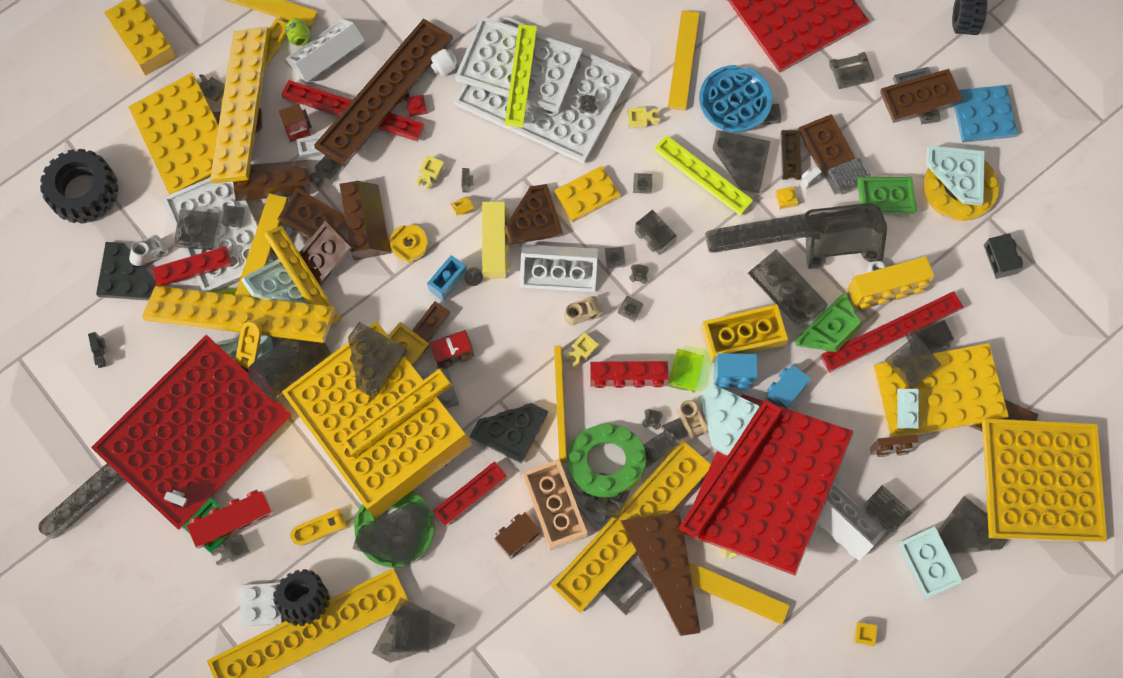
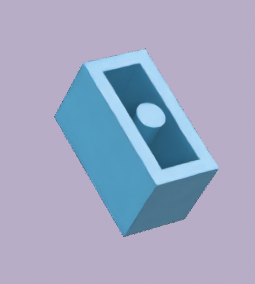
[427,255,467,302]
[767,364,811,409]

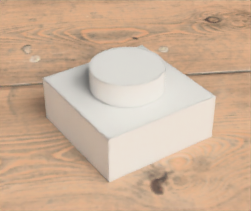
[800,166,822,190]
[164,490,188,507]

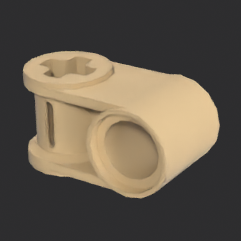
[564,296,602,325]
[678,400,709,440]

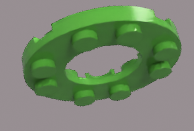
[567,424,646,497]
[354,491,435,568]

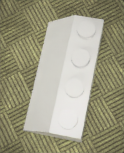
[285,19,365,82]
[520,244,598,292]
[818,483,886,561]

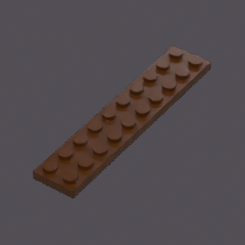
[314,18,453,167]

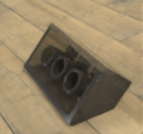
[747,249,828,329]
[248,338,332,403]

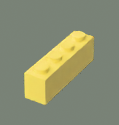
[482,201,509,279]

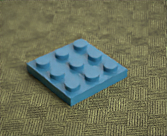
[954,85,1018,143]

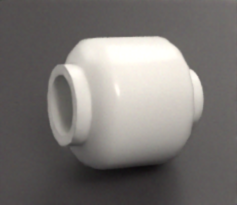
[430,49,458,76]

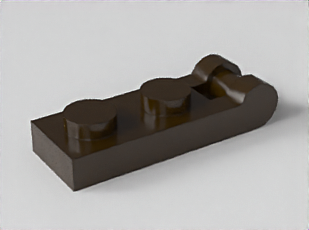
[780,130,802,180]

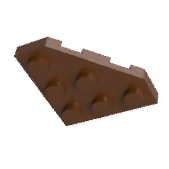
[504,184,563,245]

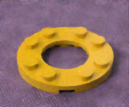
[923,160,999,221]

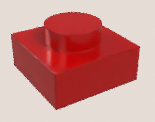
[406,95,427,117]

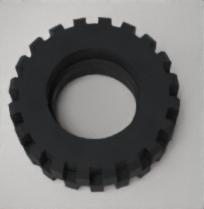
[40,149,119,224]

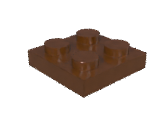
[870,435,919,457]

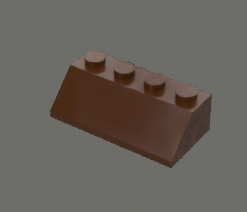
[233,160,311,201]
[339,180,391,260]

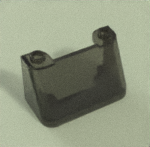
[805,203,888,269]

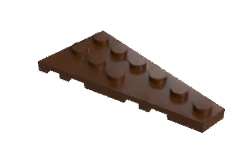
[620,512,701,636]

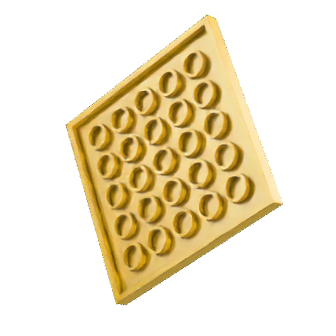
[982,419,1107,543]

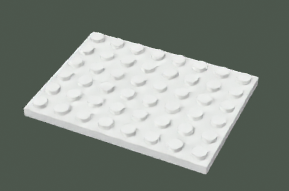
[454,15,632,164]

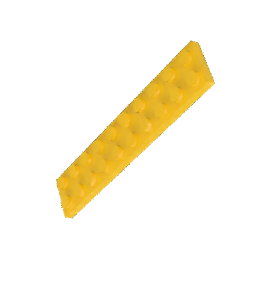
[210,27,270,184]
[142,286,336,343]
[550,441,711,613]
[207,568,411,678]

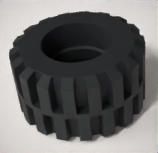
[952,0,987,35]
[273,569,330,626]

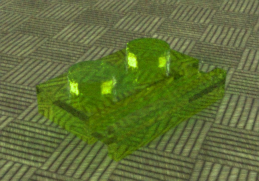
[668,349,704,393]

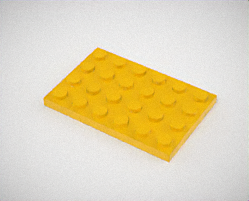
[128,72,219,195]
[873,343,1009,437]

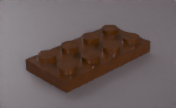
[880,69,963,123]

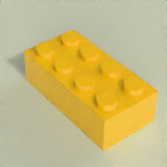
[104,0,176,76]
[847,256,934,310]
[701,304,788,364]

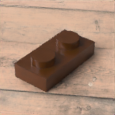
[412,301,451,342]

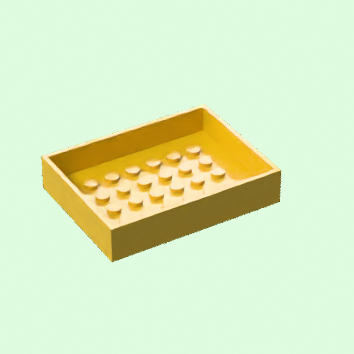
[282,321,472,518]

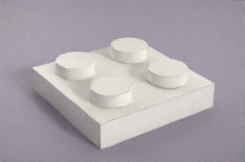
[240,583,283,627]

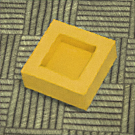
[775,187,798,209]
[450,196,474,216]
[854,622,878,647]

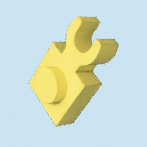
[628,107,660,128]
[417,155,444,190]
[565,332,599,368]

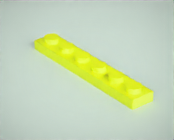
[505,24,537,128]
[654,135,753,216]

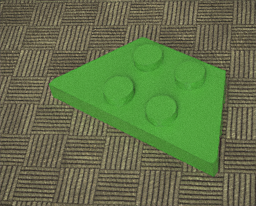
[794,292,862,352]

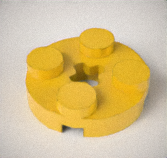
[390,224,428,263]

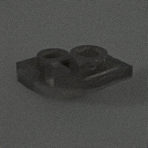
[643,429,679,468]

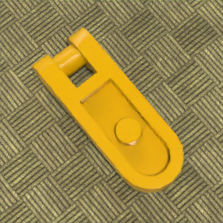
[235,320,262,372]
[290,509,348,546]

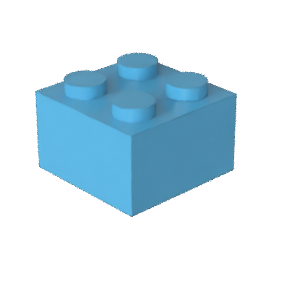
[714,353,757,390]

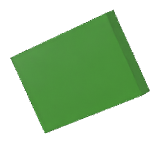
[857,177,917,215]

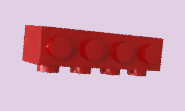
[590,361,669,388]
[186,490,274,549]

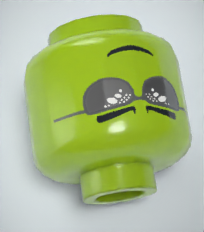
[285,18,311,46]

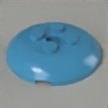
[699,65,772,133]

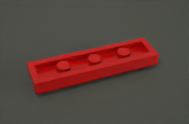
[152,246,232,287]
[432,461,507,527]

